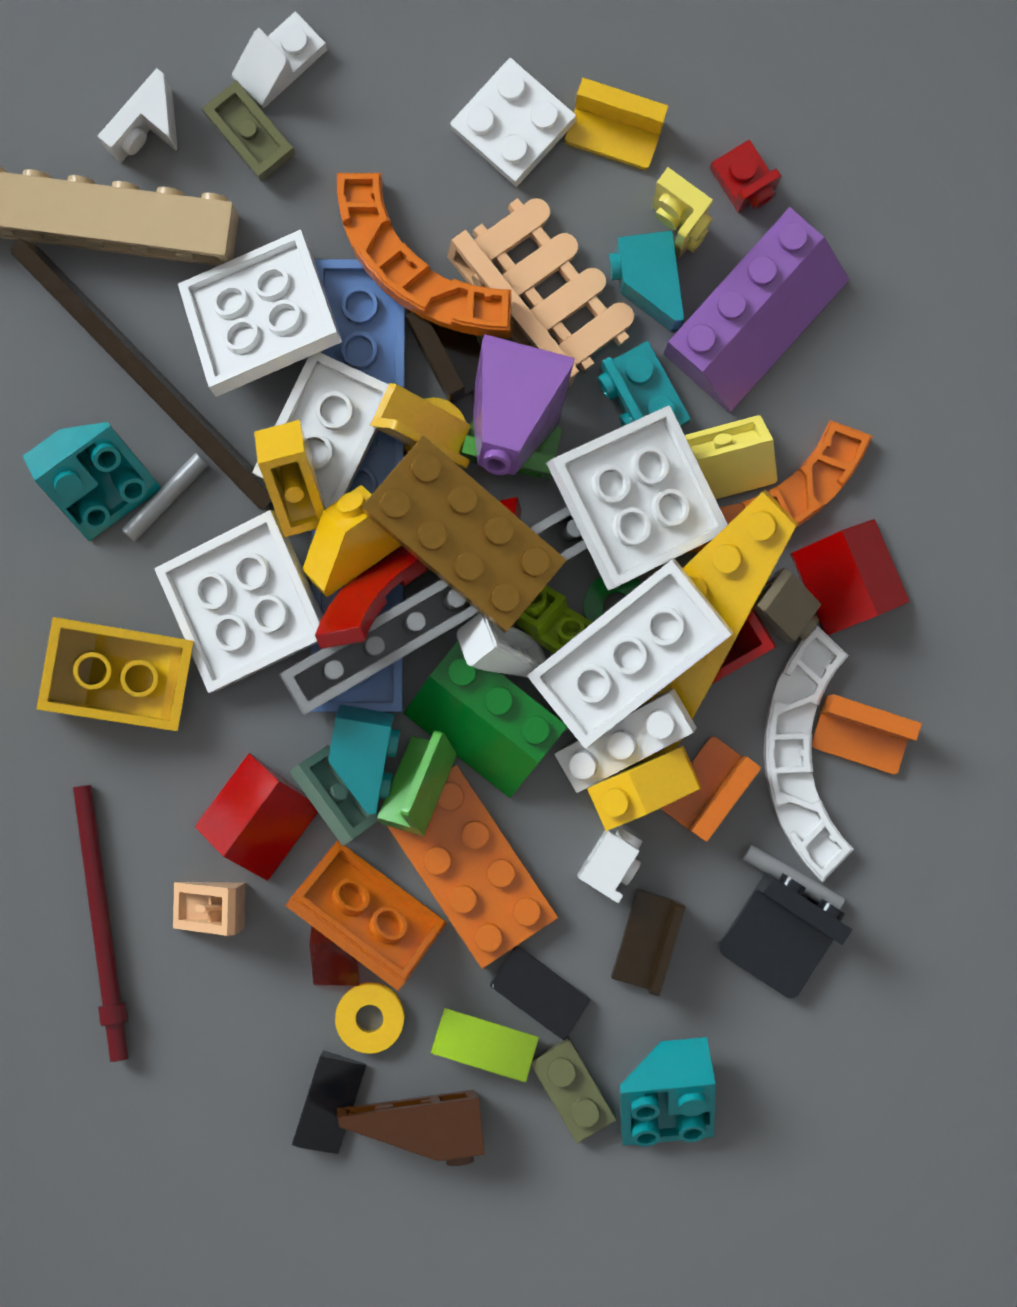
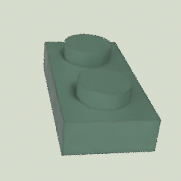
[289,745,379,846]

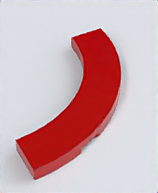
[315,497,522,648]

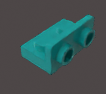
[597,341,691,427]

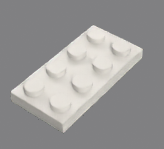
[527,558,733,748]

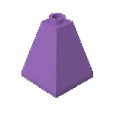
[472,334,575,475]

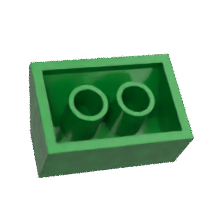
[403,641,567,798]

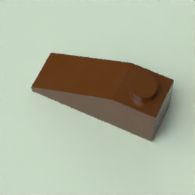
[336,1090,485,1166]

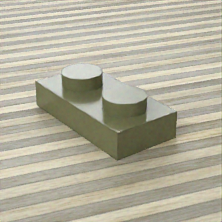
[202,80,295,182]
[531,1037,616,1143]

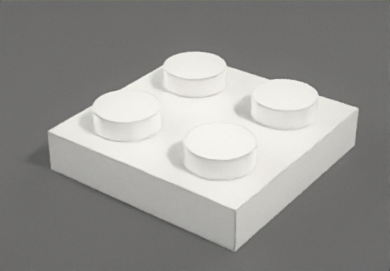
[450,57,577,187]

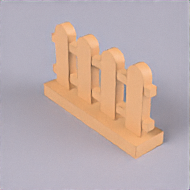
[447,198,634,388]

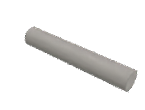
[122,453,209,541]
[742,844,845,910]

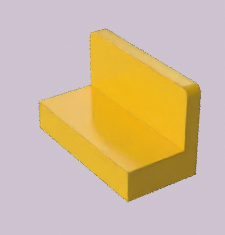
[565,77,669,170]
[370,383,471,469]

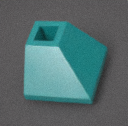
[23,422,162,541]
[620,1037,716,1147]

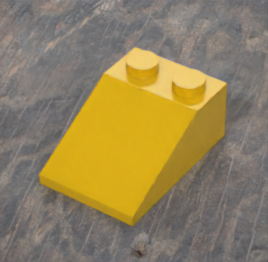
[37,617,193,731]

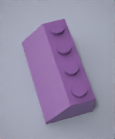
[663,207,850,413]

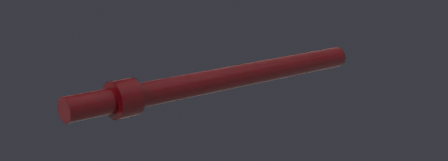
[73,785,129,1062]

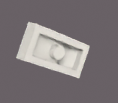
[231,11,328,109]
[98,68,177,163]

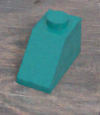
[609,230,684,332]

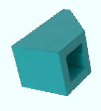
[328,704,401,815]

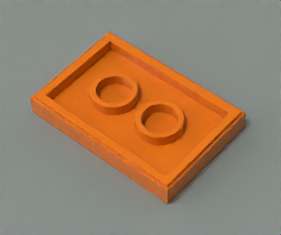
[285,840,447,991]

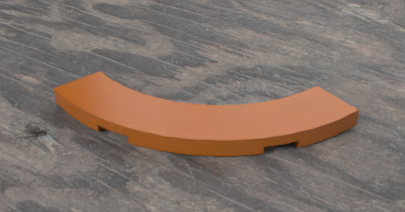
[337,173,512,339]
[686,420,873,554]

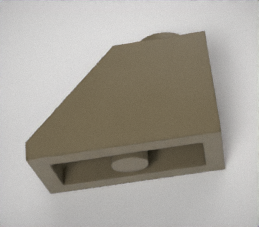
[753,568,821,644]

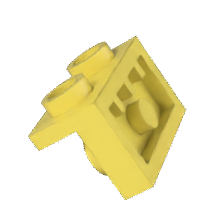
[652,167,713,259]

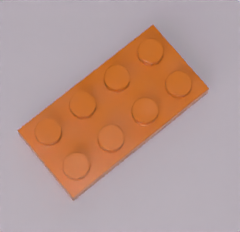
[387,765,558,969]

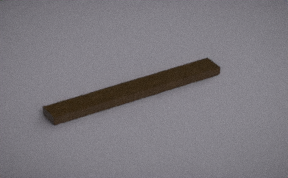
[10,238,274,511]

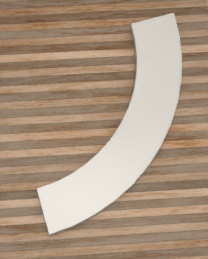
[763,625,854,882]

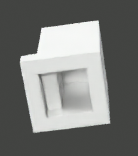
[577,827,643,903]

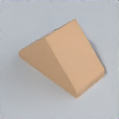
[173,882,246,936]

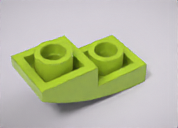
[515,585,593,654]
[431,1008,539,1083]

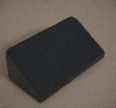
[490,945,591,1041]
[292,1050,367,1154]

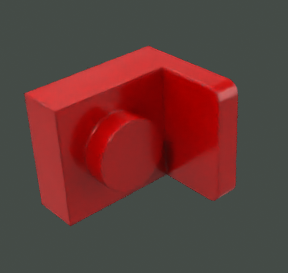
[710,139,782,213]

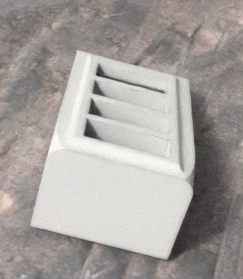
[457,613,546,677]

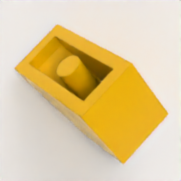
[254,420,326,537]
[302,485,401,597]
[587,746,702,831]

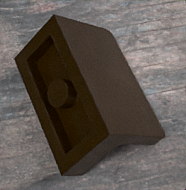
[406,312,481,403]
[611,888,685,996]

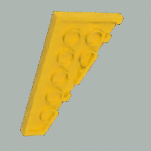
[642,490,798,762]

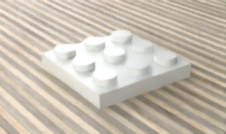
[178,229,342,397]
[546,405,728,591]
[154,510,323,693]

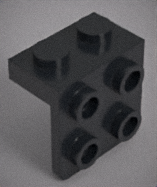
[719,873,853,999]

